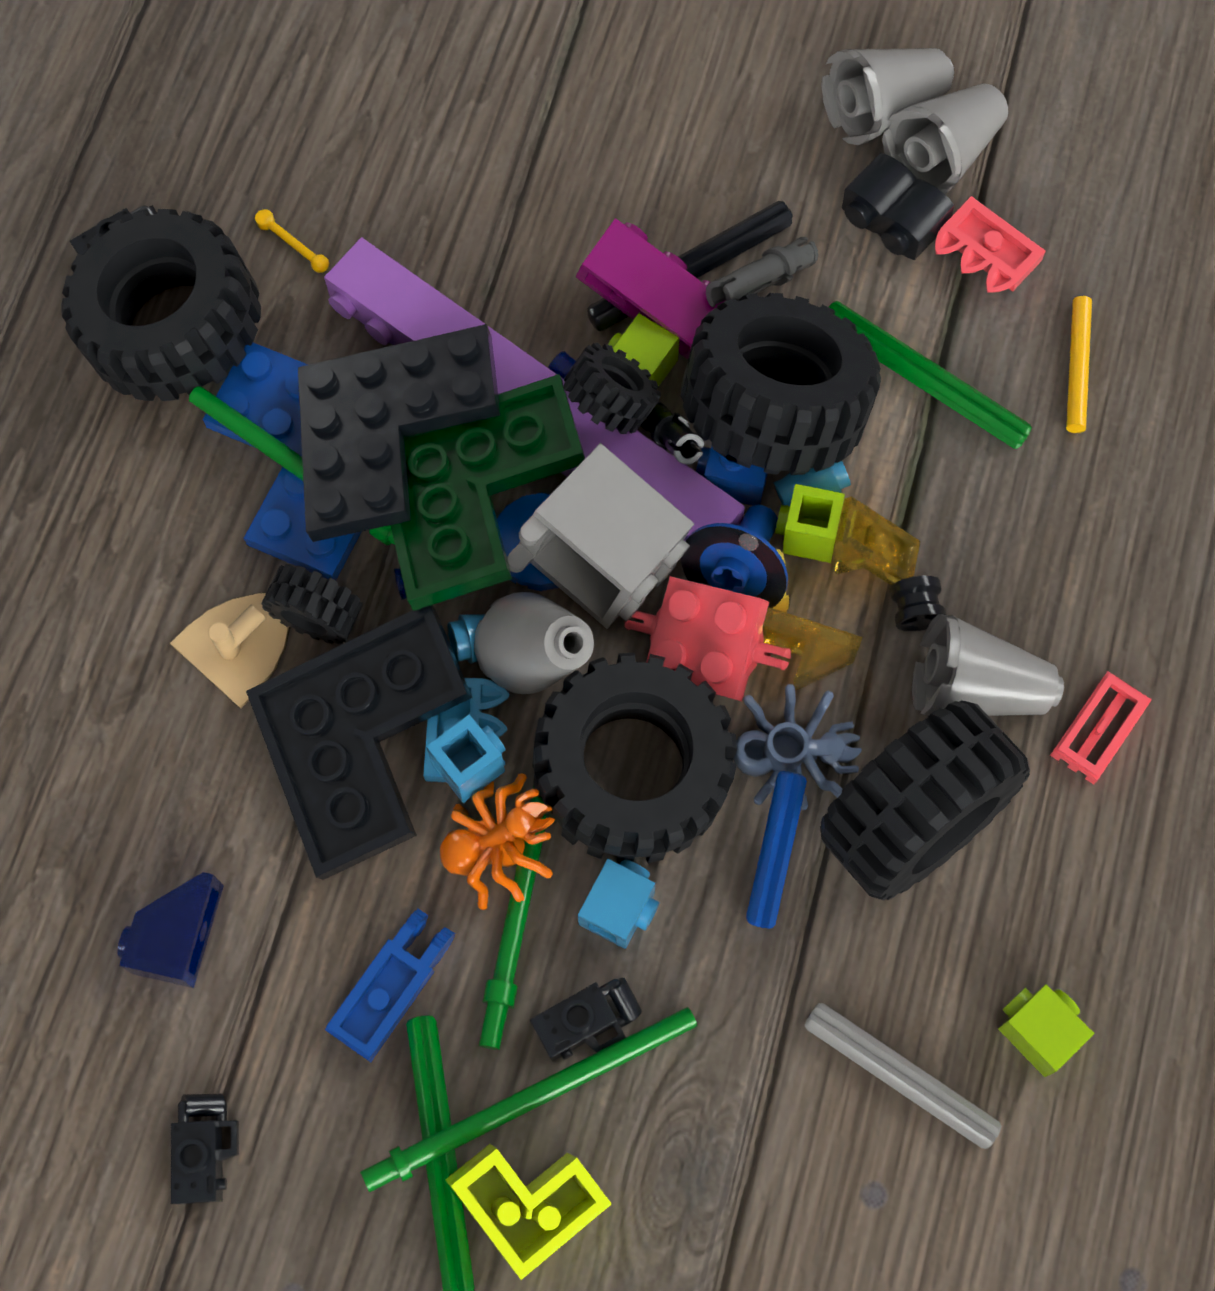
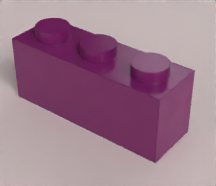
[575,218,726,360]

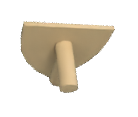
[170,593,289,709]

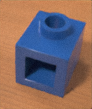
[696,445,768,506]

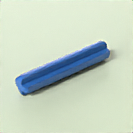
[746,771,807,928]

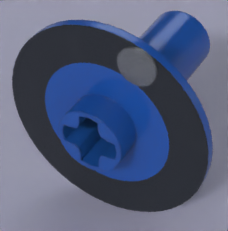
[681,505,788,611]

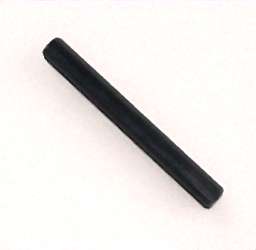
[587,201,793,331]

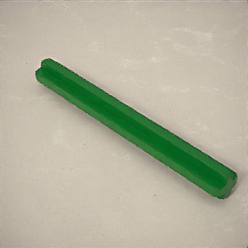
[829,301,1032,449]
[406,1015,475,1291]

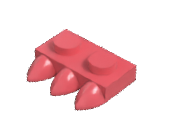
[935,196,1046,293]

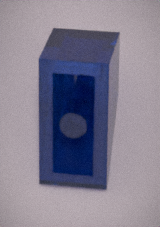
[117,872,224,988]

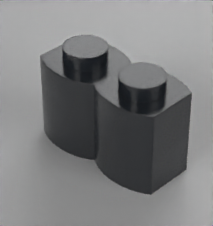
[842,153,954,260]

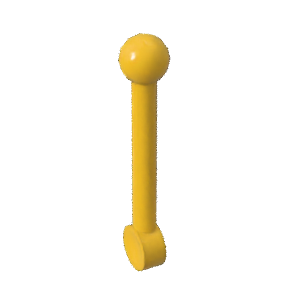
[255,209,329,273]

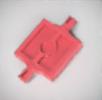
[625,576,791,702]

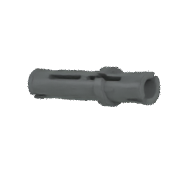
[706,237,818,307]

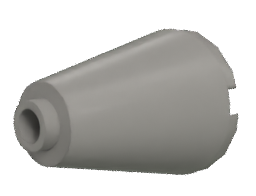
[821,48,954,145]
[882,84,1008,194]
[474,592,594,694]
[912,614,1064,716]

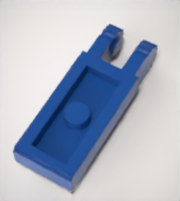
[324,908,455,1063]

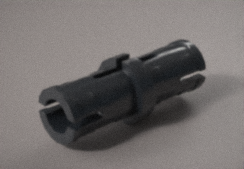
[641,402,704,465]

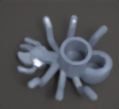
[733,684,862,810]

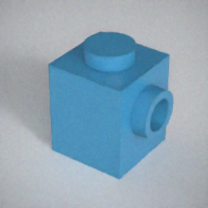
[426,714,506,803]
[578,859,660,949]

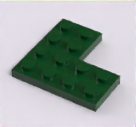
[391,374,585,611]

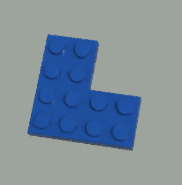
[203,342,362,581]

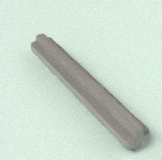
[805,1003,1002,1149]

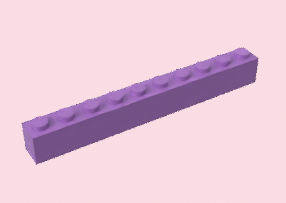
[324,237,745,541]

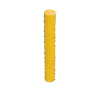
[1066,296,1092,433]

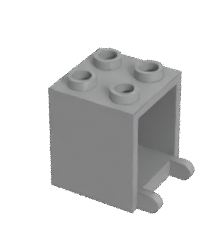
[507,443,694,629]

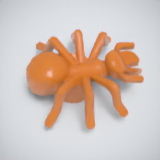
[440,773,555,910]

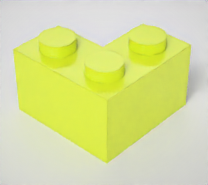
[445,1144,612,1280]

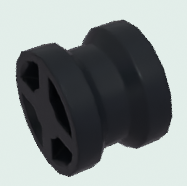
[890,575,946,631]

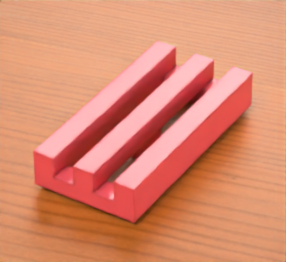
[1050,671,1152,785]

